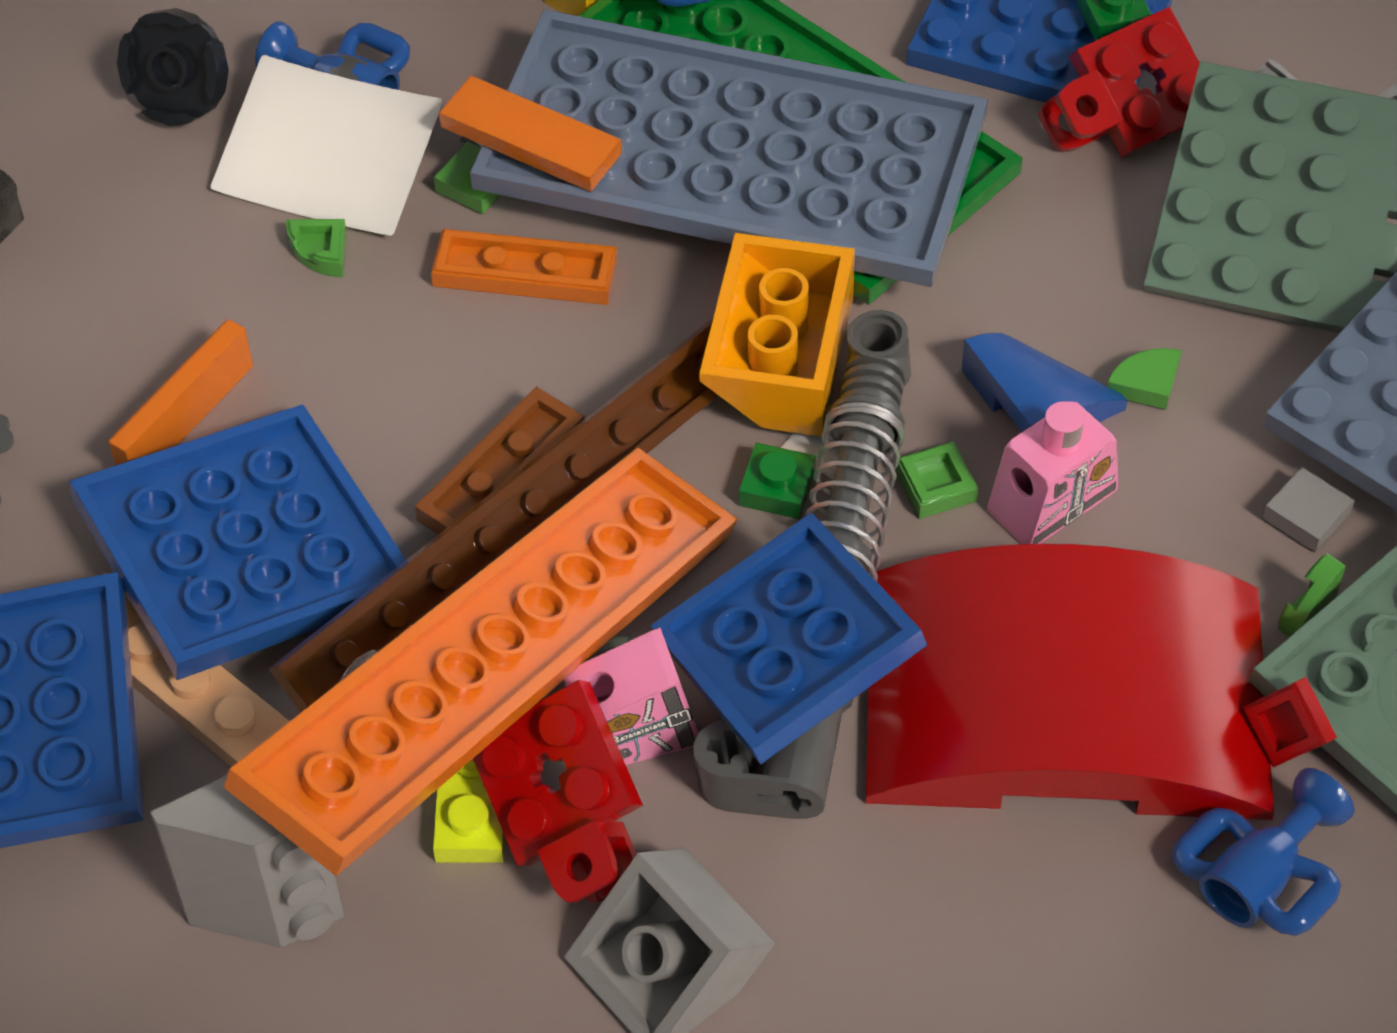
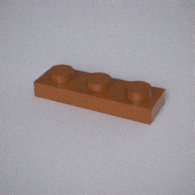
[415,386,585,534]

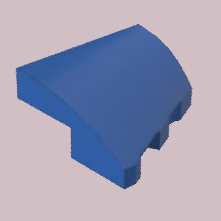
[961,333,1128,432]

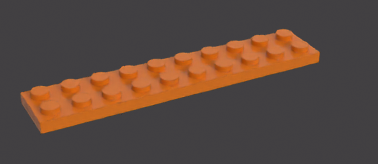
[223,448,738,876]

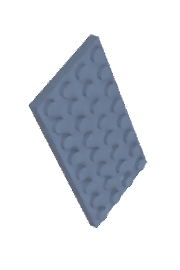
[470,9,988,287]

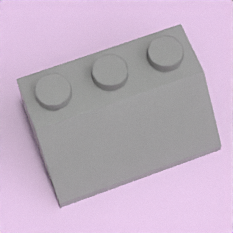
[150,775,345,948]

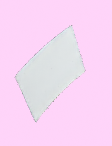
[211,55,443,236]

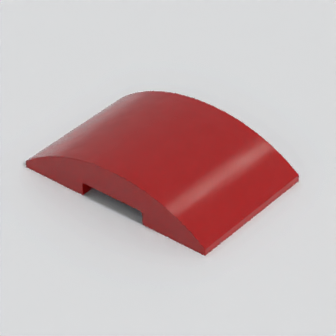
[865,544,1274,820]

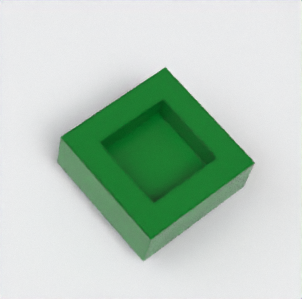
[1078,0,1152,41]
[739,442,816,519]

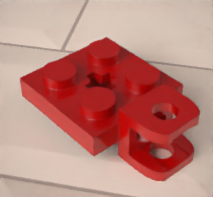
[1038,6,1200,158]
[473,680,643,903]

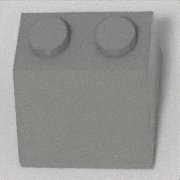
[564,848,776,1033]

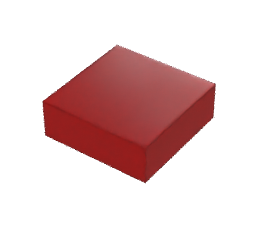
[1242,677,1337,768]

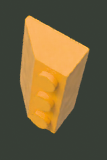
[699,233,855,437]

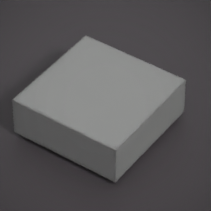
[1262,467,1355,552]

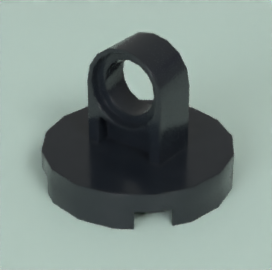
[117,8,229,126]

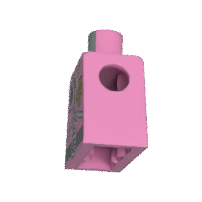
[987,401,1118,544]
[564,628,699,765]

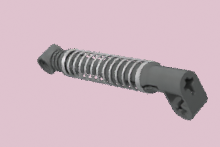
[693,310,911,819]

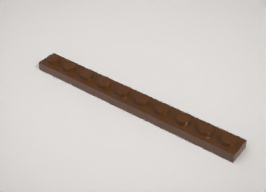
[269,318,719,713]

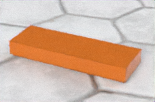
[439,75,622,192]
[431,229,618,305]
[108,319,253,466]

